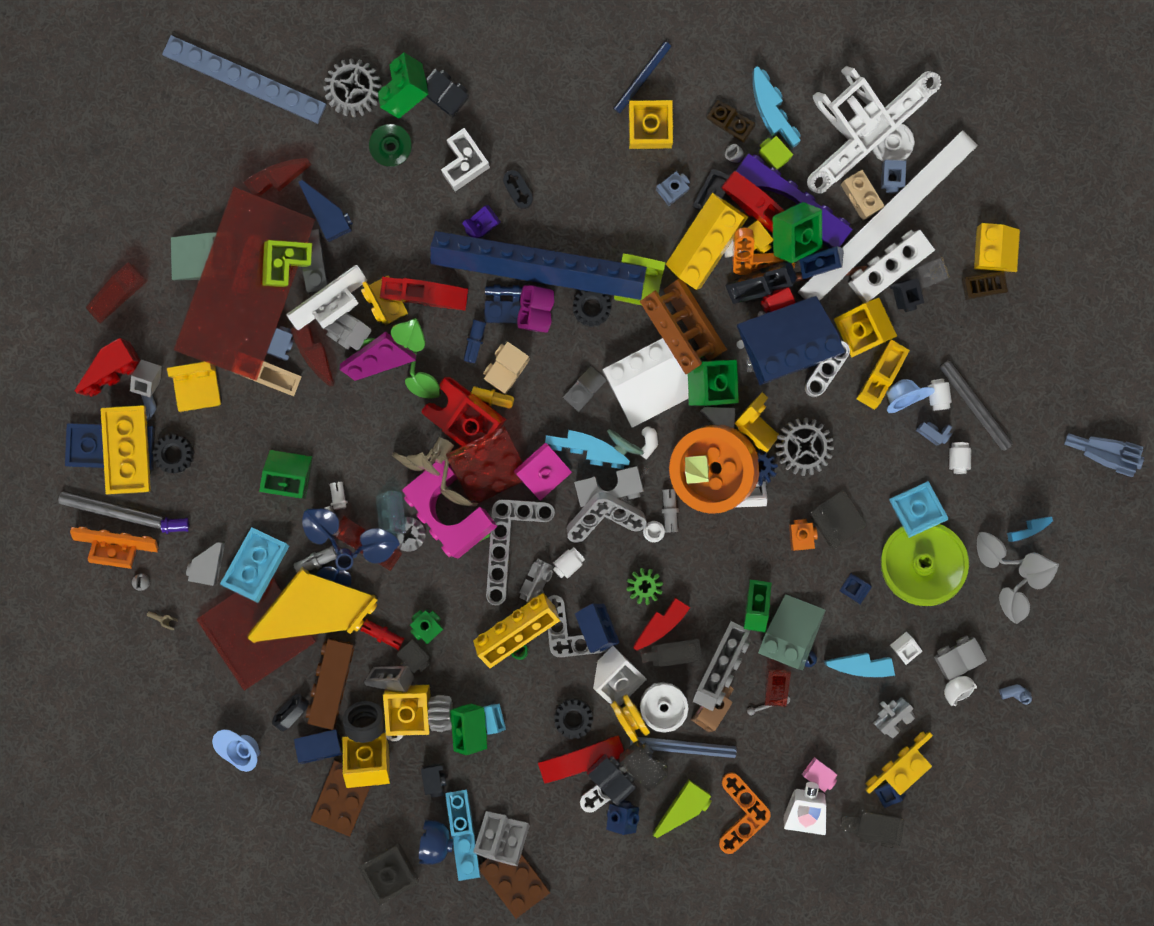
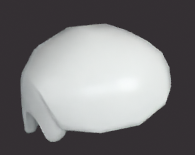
[944,676,977,706]

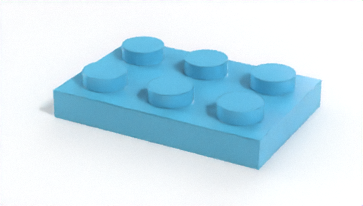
[220,527,289,603]

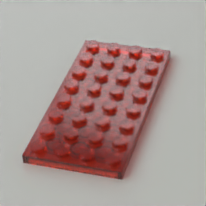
[173,187,315,381]

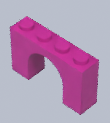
[402,461,498,559]

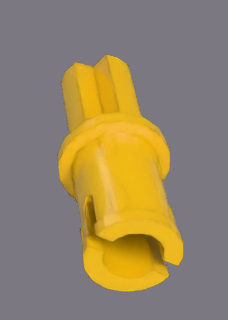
[471,386,514,409]

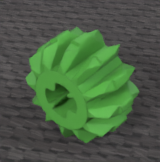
[627,568,663,605]

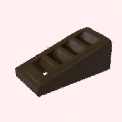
[962,271,1008,300]

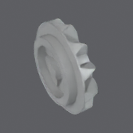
[391,517,425,551]

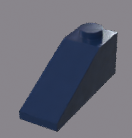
[299,180,353,242]

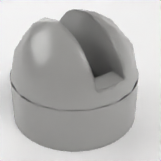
[725,144,744,163]
[132,574,150,591]

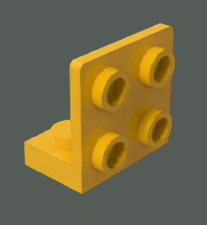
[361,275,408,325]
[167,361,221,412]
[734,392,779,452]

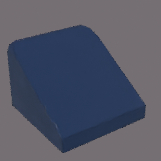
[840,573,872,605]
[874,782,906,808]

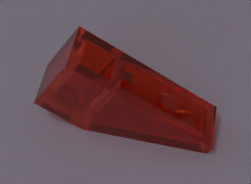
[86,262,147,324]

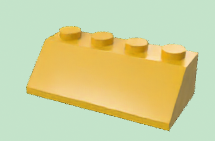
[665,193,748,290]

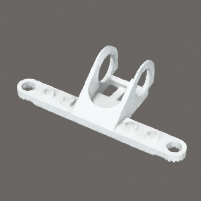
[807,66,941,194]

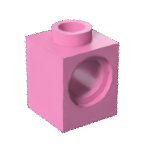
[802,757,837,792]

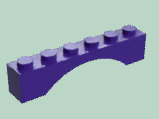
[736,154,852,249]

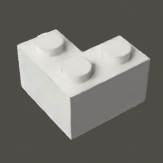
[441,128,490,191]

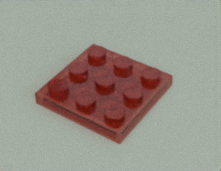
[446,426,523,503]

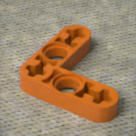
[732,228,795,275]
[719,772,771,854]

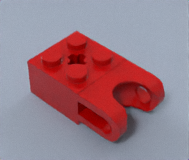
[422,377,507,457]

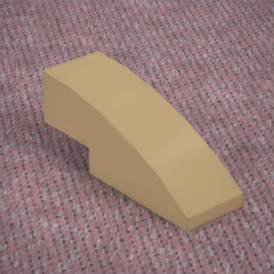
[230,352,302,396]

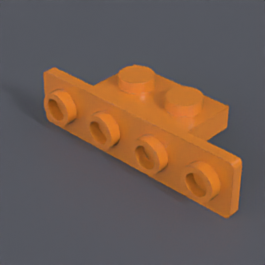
[70,527,158,569]

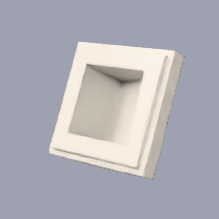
[890,632,922,665]

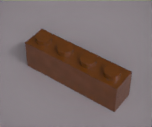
[306,638,355,730]

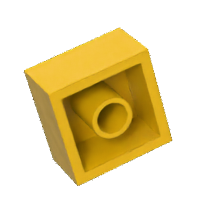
[629,100,673,149]
[343,733,390,788]

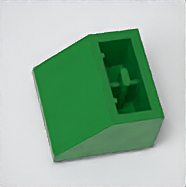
[259,450,313,499]

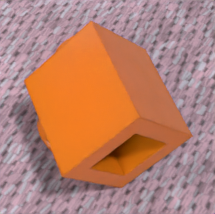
[789,519,818,551]

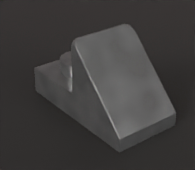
[563,366,607,412]

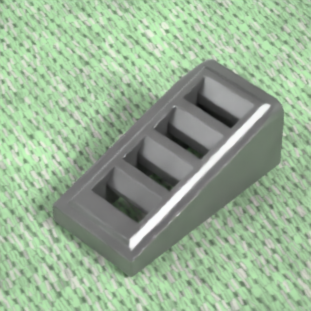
[364,666,414,692]

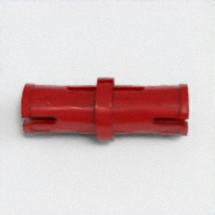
[360,619,405,650]

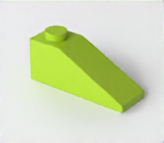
[653,779,712,838]

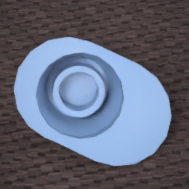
[886,379,935,413]
[212,730,260,772]

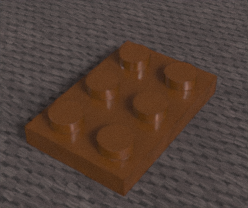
[310,760,371,837]
[479,853,550,919]

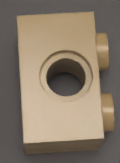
[841,170,884,221]

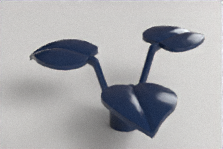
[302,508,400,587]

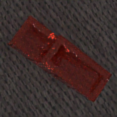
[243,158,312,199]
[291,324,334,386]
[333,516,402,571]

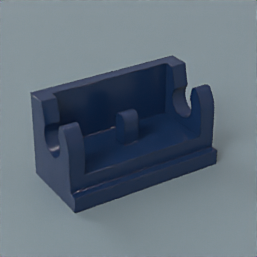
[575,603,620,653]
[294,730,343,764]

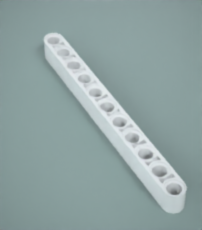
[798,131,978,300]

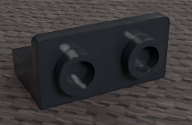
[693,169,732,211]

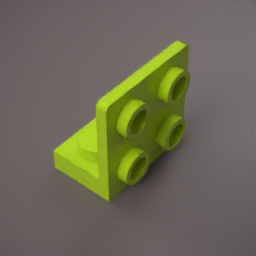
[614,253,665,306]

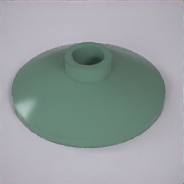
[607,429,644,455]

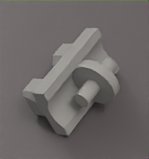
[873,697,915,738]

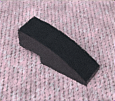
[725,261,797,304]

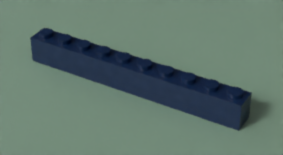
[430,231,647,300]

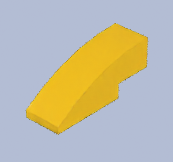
[856,340,910,410]

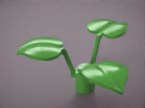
[357,318,441,398]

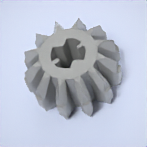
[427,695,453,732]

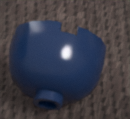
[419,820,454,865]

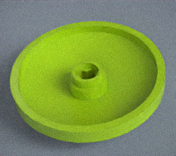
[881,524,969,606]

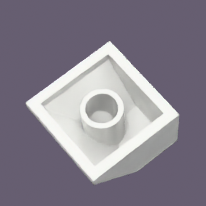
[593,646,647,706]

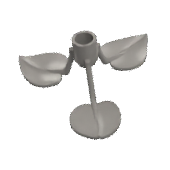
[977,532,1059,624]

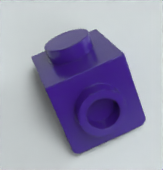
[462,205,501,238]

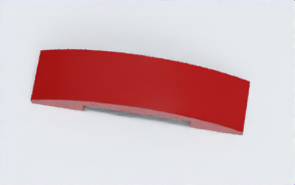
[538,735,626,784]

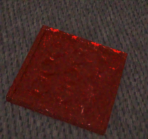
[196,577,317,691]

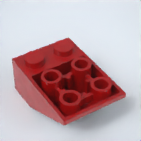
[75,338,141,397]

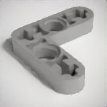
[567,492,646,543]
[548,595,611,657]

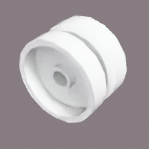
[640,682,688,732]

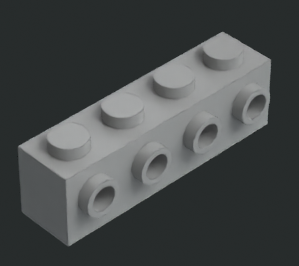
[693,621,751,711]

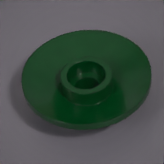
[369,124,412,167]

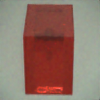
[765,670,791,707]

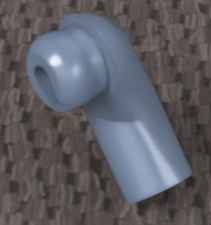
[140,394,156,421]
[999,684,1032,705]

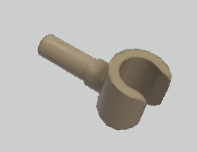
[147,611,178,630]

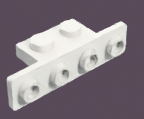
[287,265,367,330]

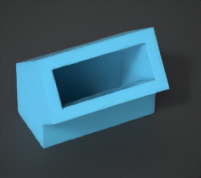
[484,704,506,734]

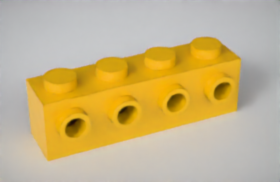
[473,593,560,668]

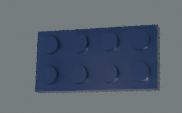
[65,424,154,470]

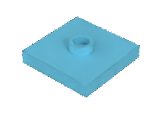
[889,481,948,538]

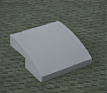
[473,811,530,866]

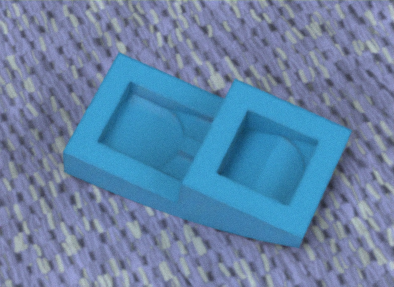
[1007,517,1053,542]

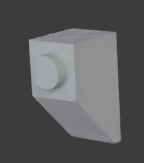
[186,542,225,586]

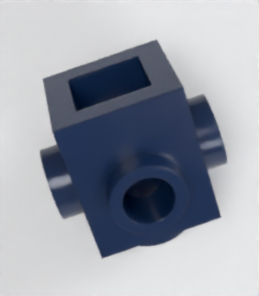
[606,800,640,835]

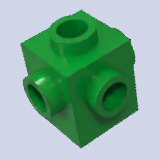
[410,610,445,644]

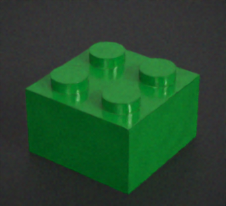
[773,202,822,263]
[687,360,739,405]

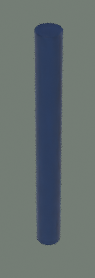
[613,42,671,114]

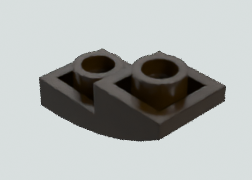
[706,100,755,143]

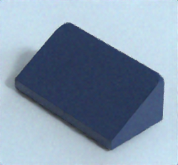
[799,246,844,279]

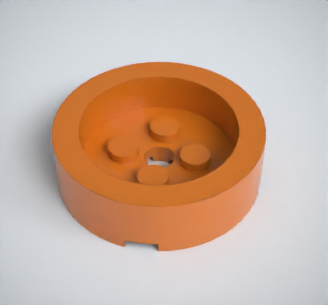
[669,425,759,514]

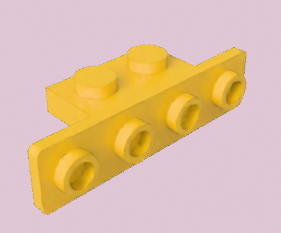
[865,732,933,795]

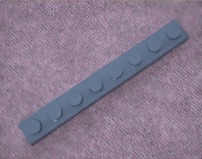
[162,35,327,124]

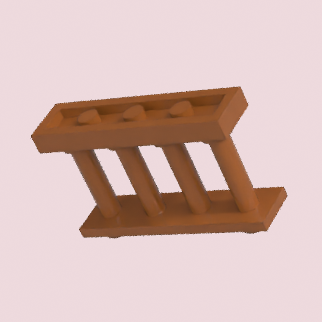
[640,278,727,374]

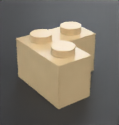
[483,342,530,394]

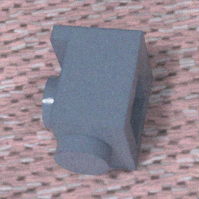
[881,160,906,193]
[656,171,690,206]
[264,326,293,360]

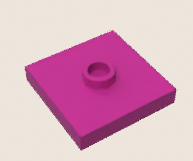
[514,443,572,501]

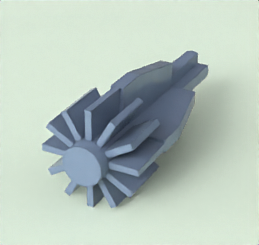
[1064,433,1144,477]

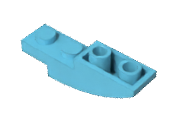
[753,66,801,149]
[545,430,630,469]
[445,790,481,881]

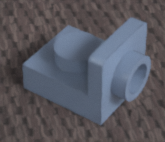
[916,422,952,446]

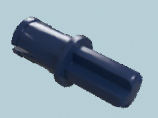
[464,320,486,363]

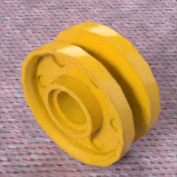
[610,694,650,743]

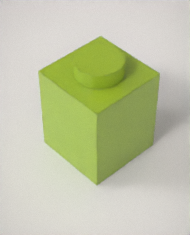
[758,136,793,170]

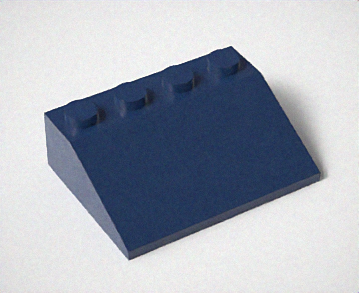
[737,296,845,385]

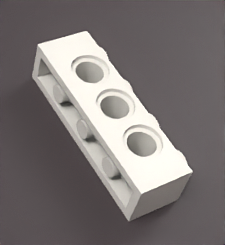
[848,230,935,303]

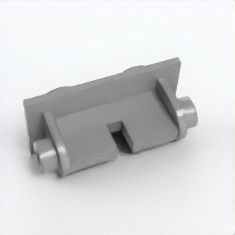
[519,559,554,602]

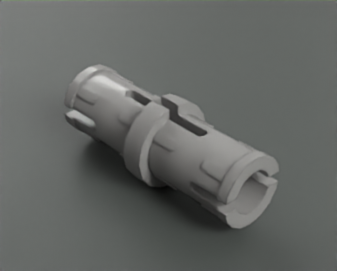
[662,489,679,533]
[294,545,336,573]

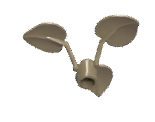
[392,437,478,507]

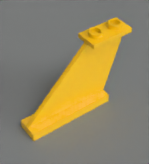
[248,567,378,643]

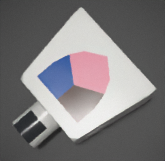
[784,782,826,835]

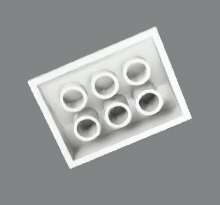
[603,338,689,428]

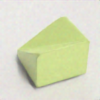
[685,455,709,484]

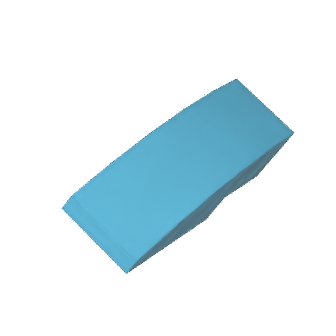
[824,653,895,677]

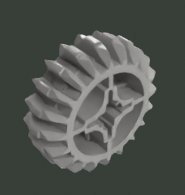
[324,59,382,117]
[775,418,834,476]

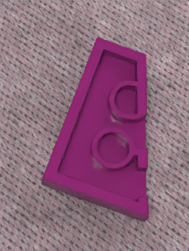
[340,332,416,381]

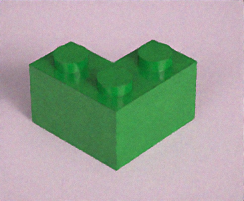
[378,52,428,118]

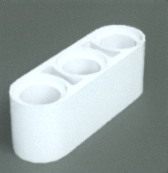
[804,341,850,397]

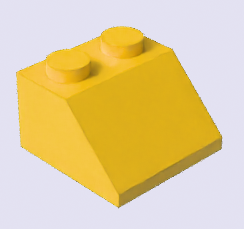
[974,223,1020,272]
[834,298,897,357]
[383,685,430,736]

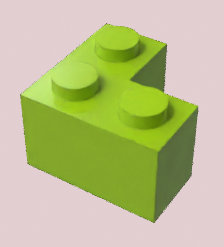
[262,240,312,287]

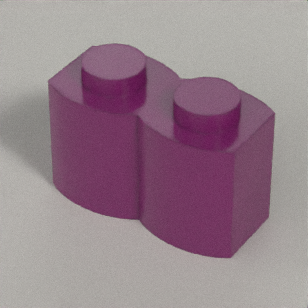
[517,286,555,333]

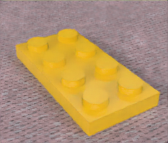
[101,406,151,494]

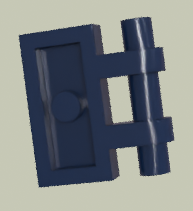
[485,284,523,324]

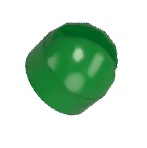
[511,645,528,660]

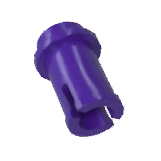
[161,517,189,534]

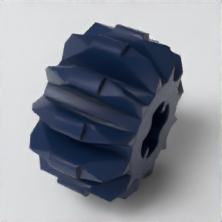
[756,449,778,486]

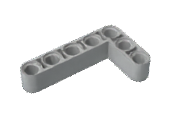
[486,500,555,605]

